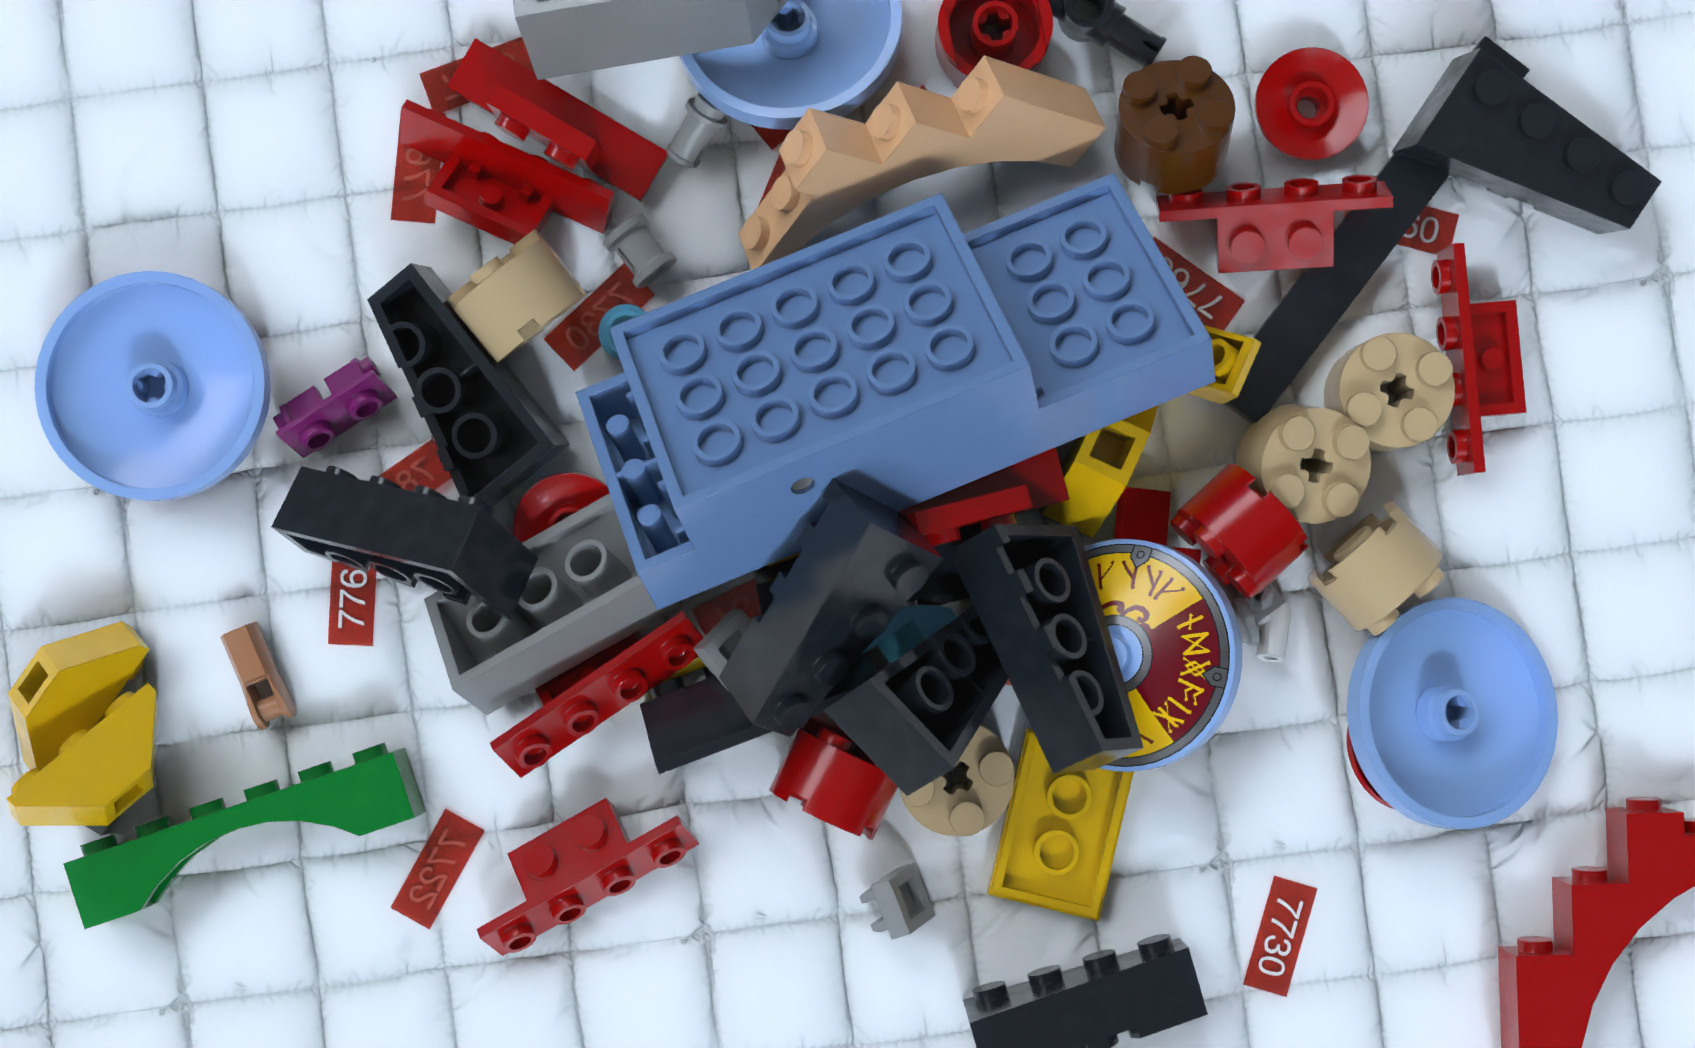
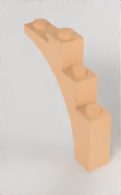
[738,55,1106,270]

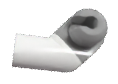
[1241,583,1291,662]

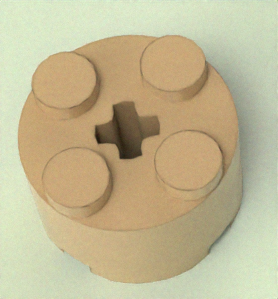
[447,229,586,363]
[1324,333,1455,452]
[1236,404,1371,524]
[1307,502,1445,636]
[899,723,1014,836]

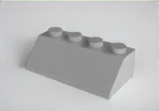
[424,493,683,715]

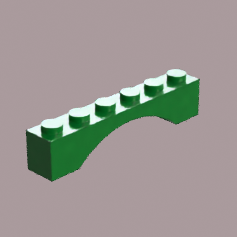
[63,742,426,930]

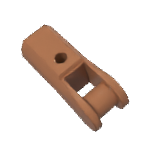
[220,622,297,730]

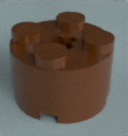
[1114,56,1236,195]

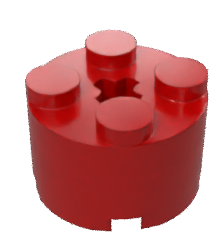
[935,0,1053,89]
[1170,463,1309,599]
[769,718,898,840]

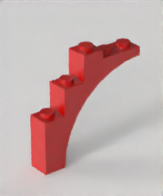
[1498,797,1695,1048]

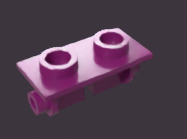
[273,356,398,458]

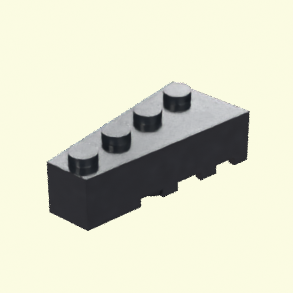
[948,524,1144,774]

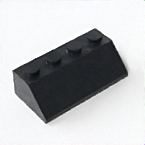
[640,651,875,774]

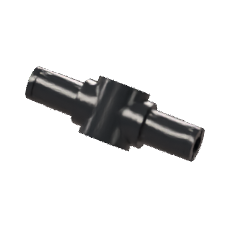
[1048,0,1167,68]

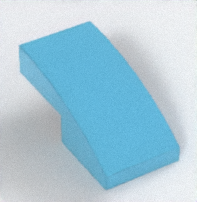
[862,605,957,663]

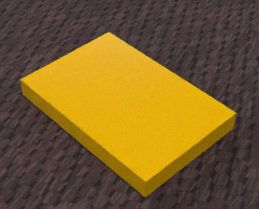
[987,727,1134,921]

